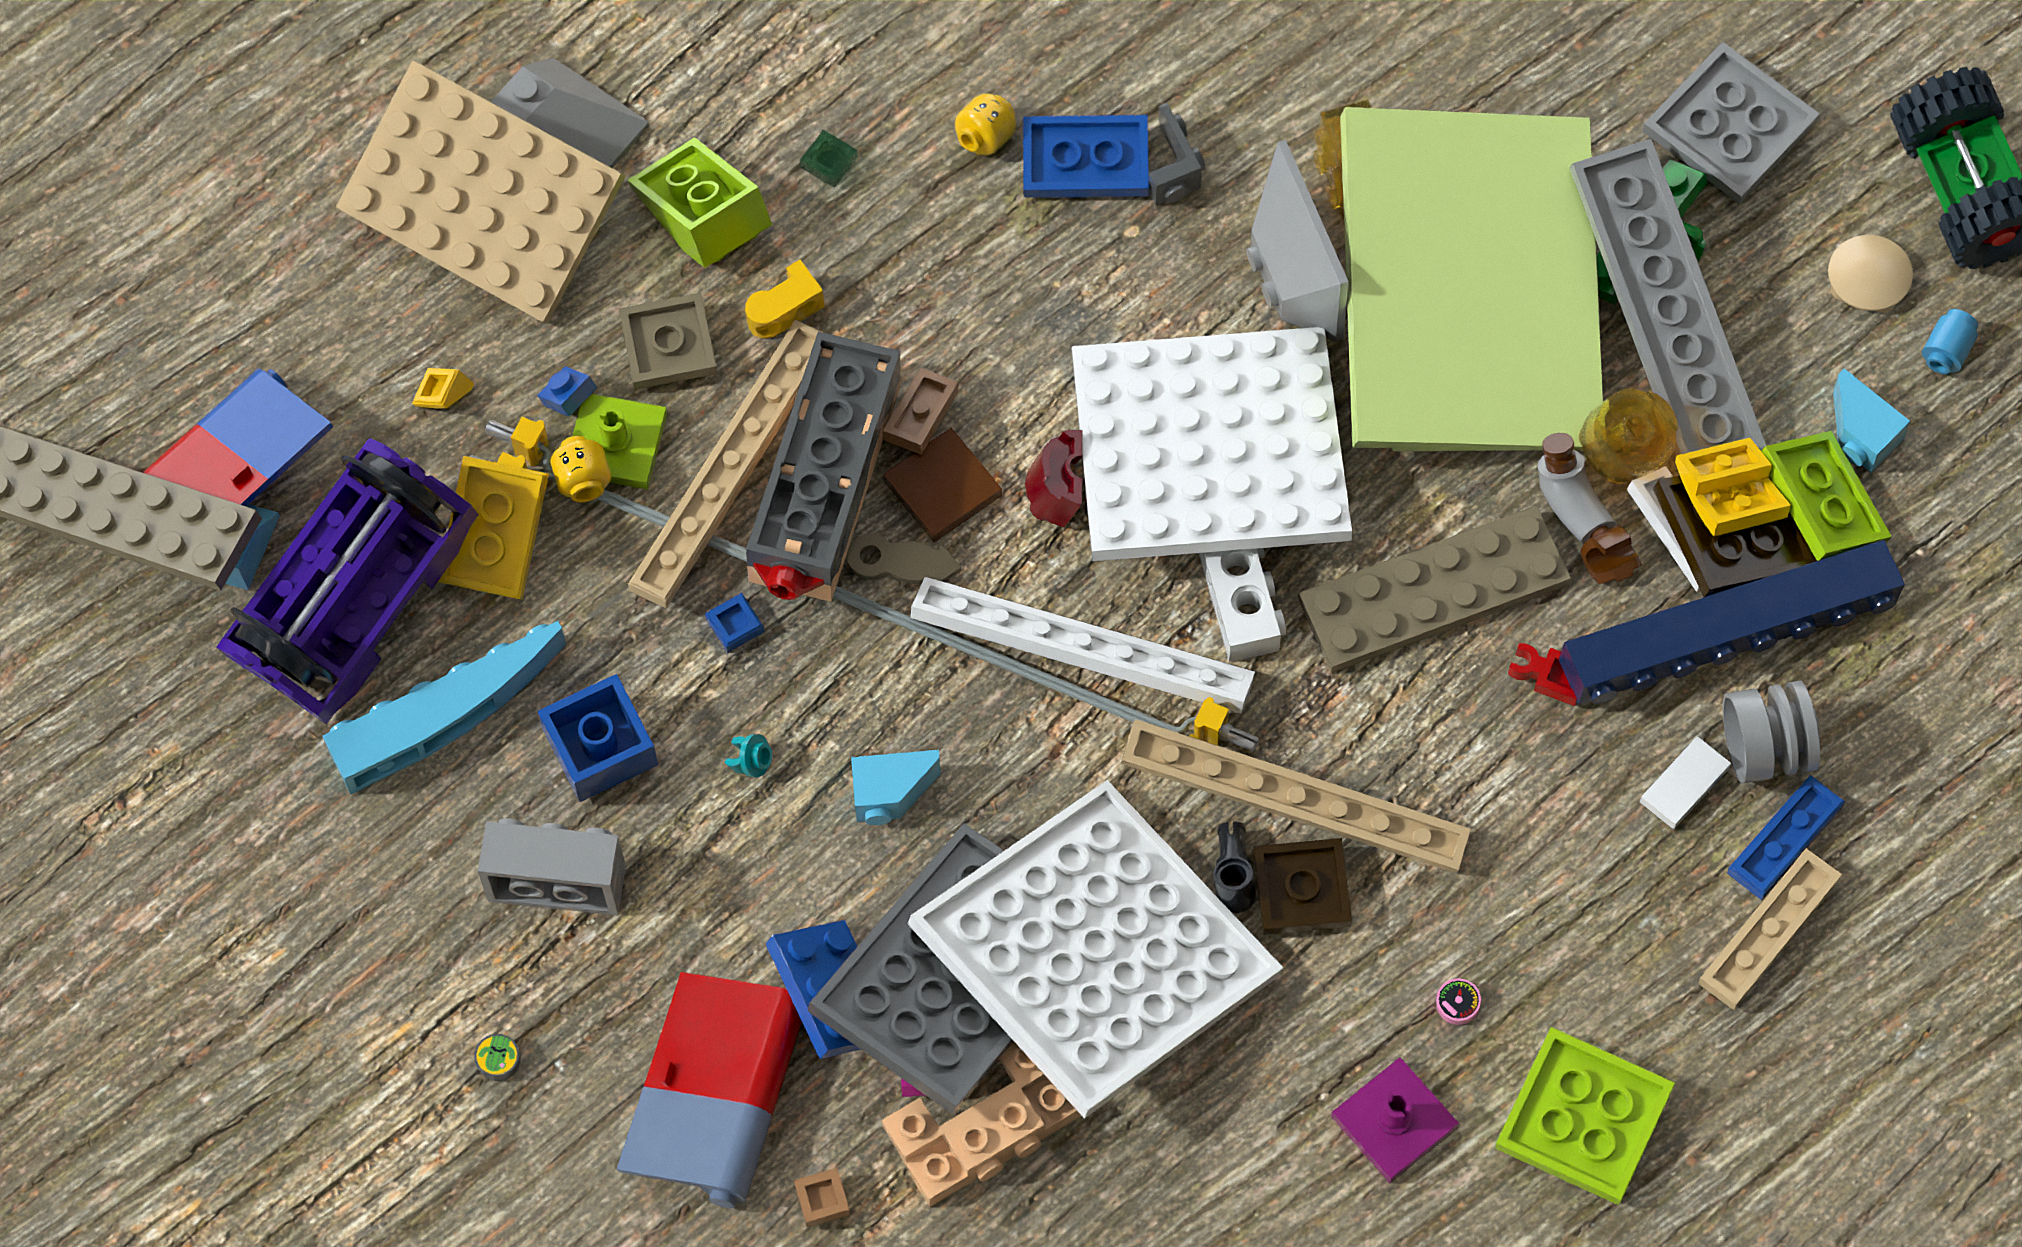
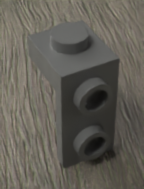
[1149,103,1205,206]

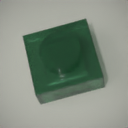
[799,130,858,188]

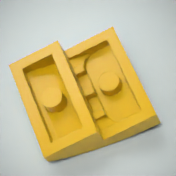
[1675,438,1791,536]

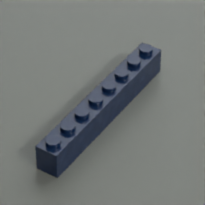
[1559,540,1905,705]

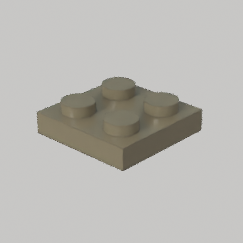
[618,293,717,390]

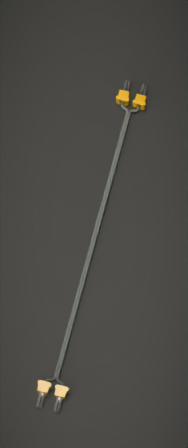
[470,417,1259,751]

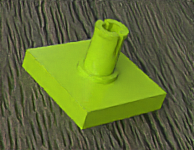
[572,394,667,490]

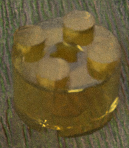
[1579,388,1678,483]

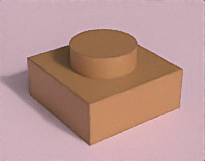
[794,1168,850,1227]

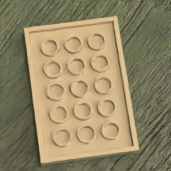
[336,60,626,324]

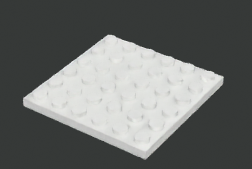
[1072,327,1352,561]
[908,780,1283,1119]

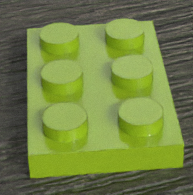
[1761,431,1892,561]

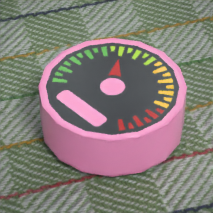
[1436,978,1481,1025]

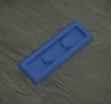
[1727,775,1845,901]

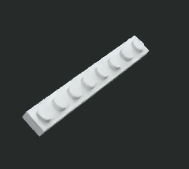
[910,577,1255,714]

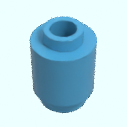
[1922,309,1978,374]

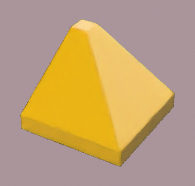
[412,368,474,409]

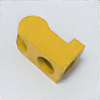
[745,259,825,338]

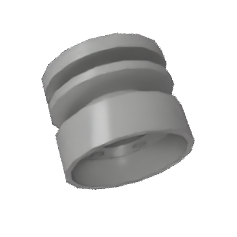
[1723,681,1820,783]

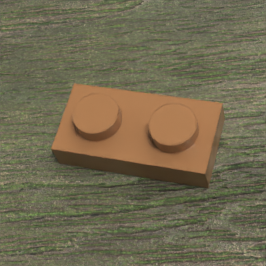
[883,367,959,455]

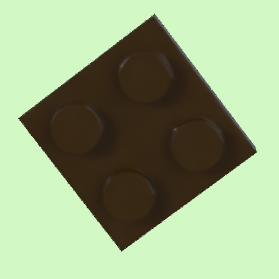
[1253,838,1352,935]

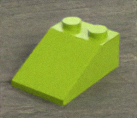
[627,137,773,268]

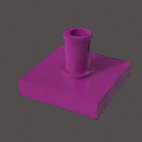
[1331,1057,1459,1183]

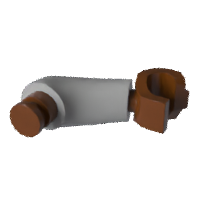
[1538,433,1642,584]

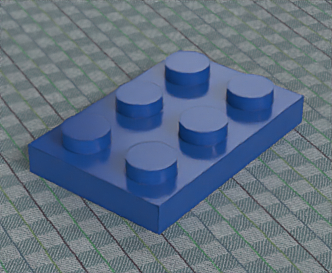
[1023,115,1149,198]
[765,920,861,1059]

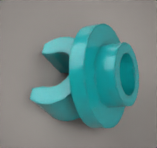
[725,734,773,778]

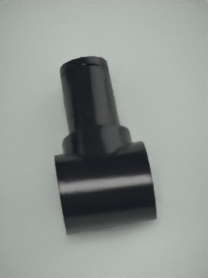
[1213,822,1256,913]

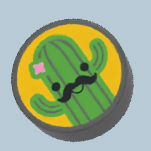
[474,1034,521,1081]

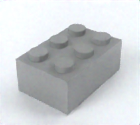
[478,818,626,916]

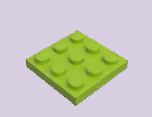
[1495,1027,1675,1205]

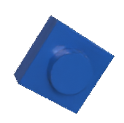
[537,366,597,417]

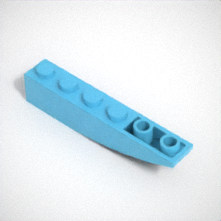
[323,621,566,794]

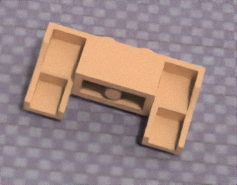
[881,1042,1082,1207]

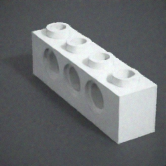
[1199,548,1286,662]

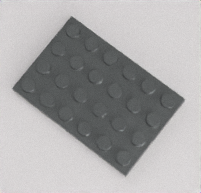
[807,823,1014,1115]

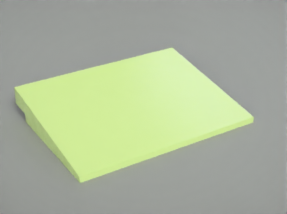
[1340,107,1605,451]

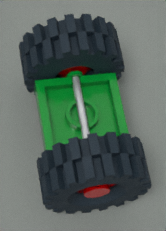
[1890,67,2022,269]

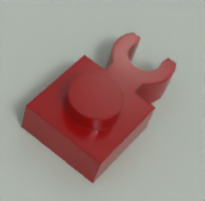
[1508,643,1577,706]

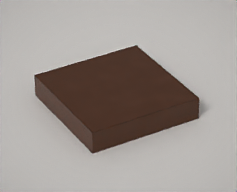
[883,428,1002,543]

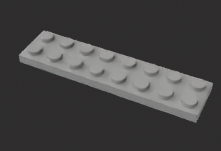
[1570,139,1766,456]

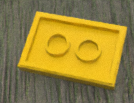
[438,456,549,600]

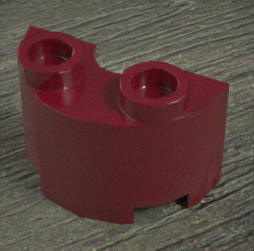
[1025,430,1083,528]

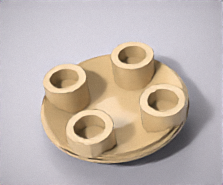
[1828,235,1913,313]

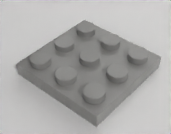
[1642,42,1820,204]

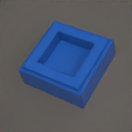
[705,593,765,653]

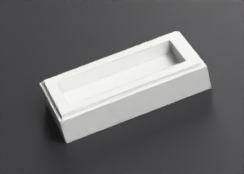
[1640,736,1731,829]

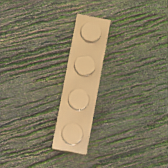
[1698,848,1842,1010]

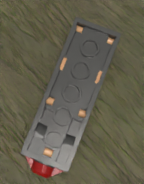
[746,331,901,602]

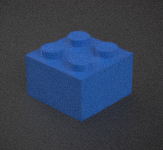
[537,674,658,802]

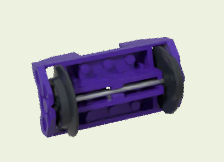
[216,438,479,725]

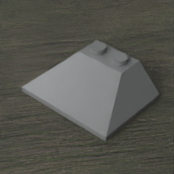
[491,58,650,168]
[1246,140,1349,342]

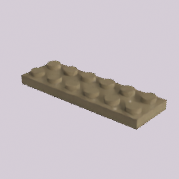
[1298,505,1571,673]

